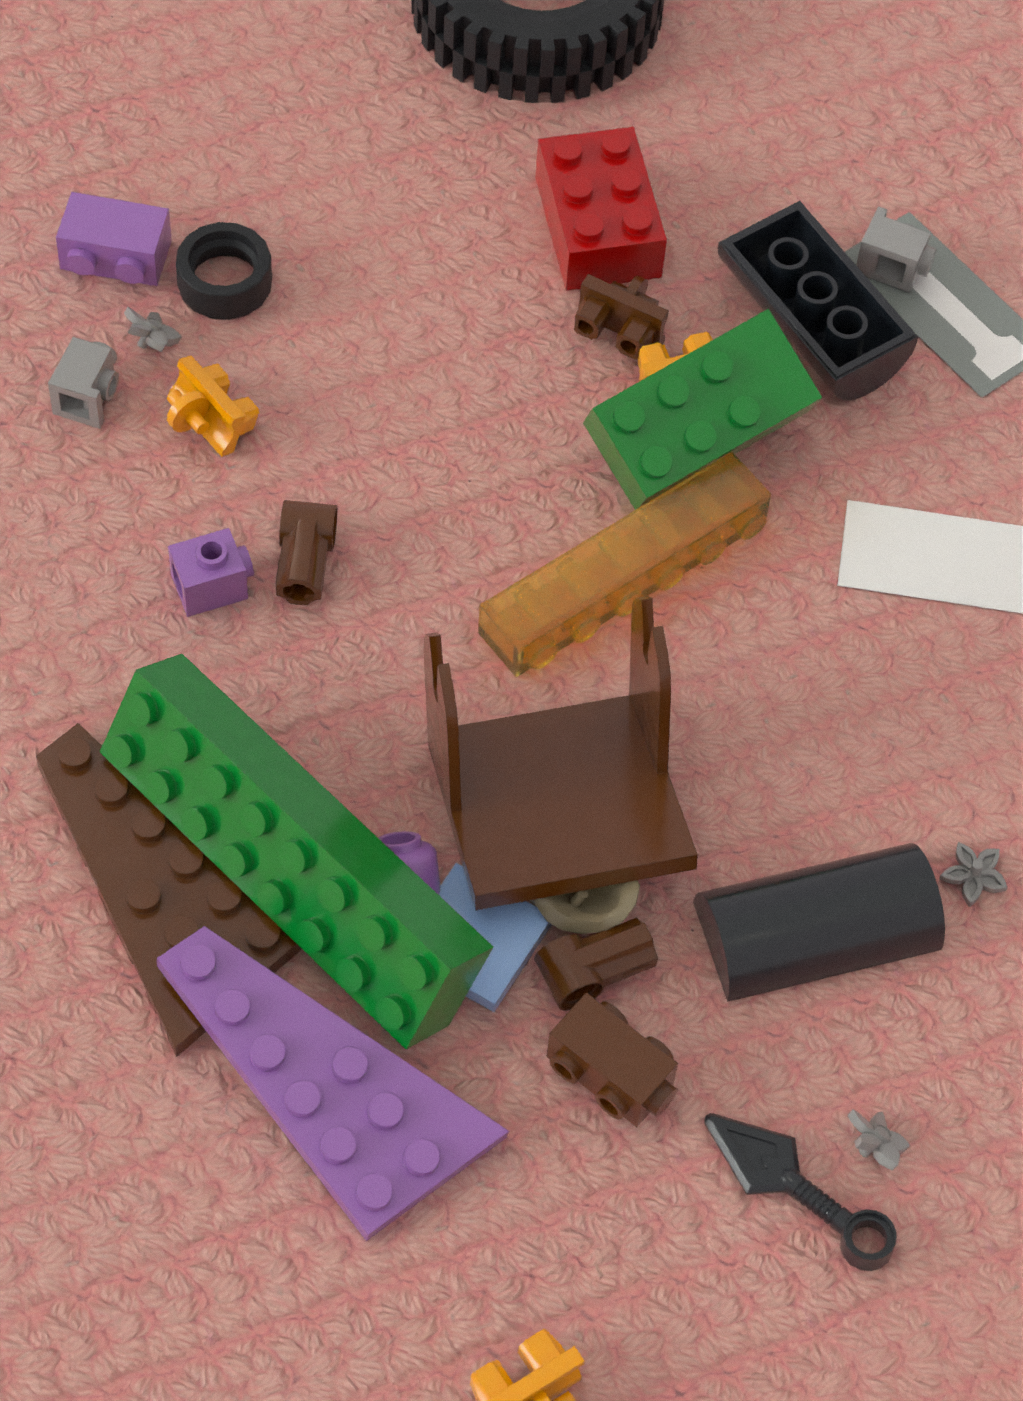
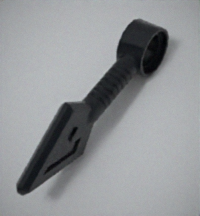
[704,1113,897,1271]

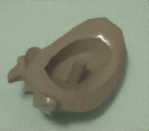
[530,880,640,934]

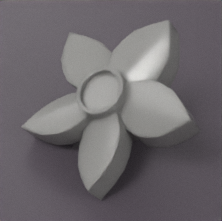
[124,307,182,352]
[939,842,1007,907]
[847,1109,910,1170]

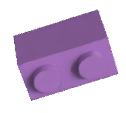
[56,192,172,286]

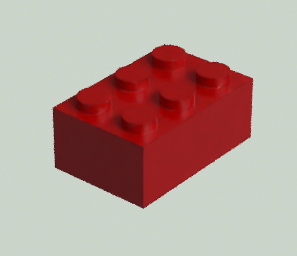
[535,126,667,291]

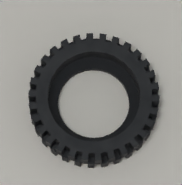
[411,0,664,103]

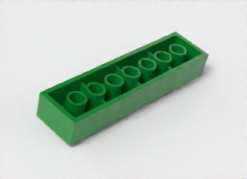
[100,653,494,1050]

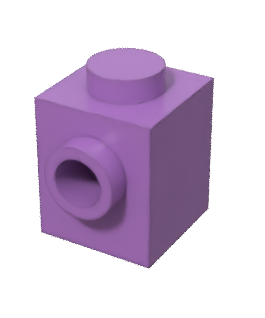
[168,528,254,617]

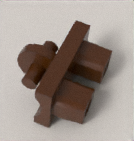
[574,274,669,360]

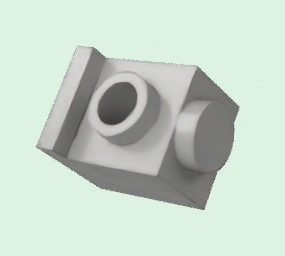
[856,206,937,293]
[48,337,119,429]

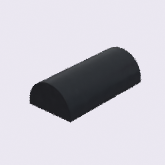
[718,201,918,400]
[693,843,945,1002]

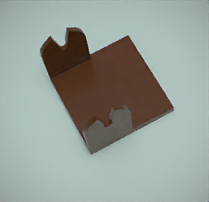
[424,596,698,911]

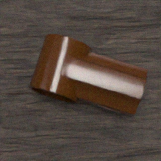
[276,500,338,605]
[534,918,658,1011]

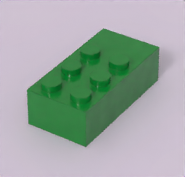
[583,308,822,511]

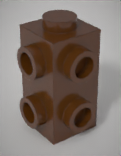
[546,993,678,1127]

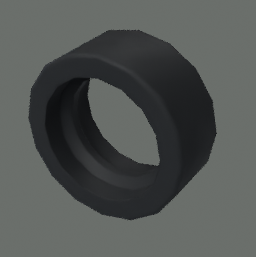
[176,222,272,320]

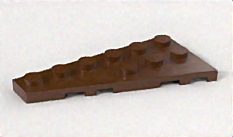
[36,723,302,1057]

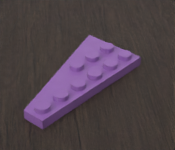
[157,926,509,1241]

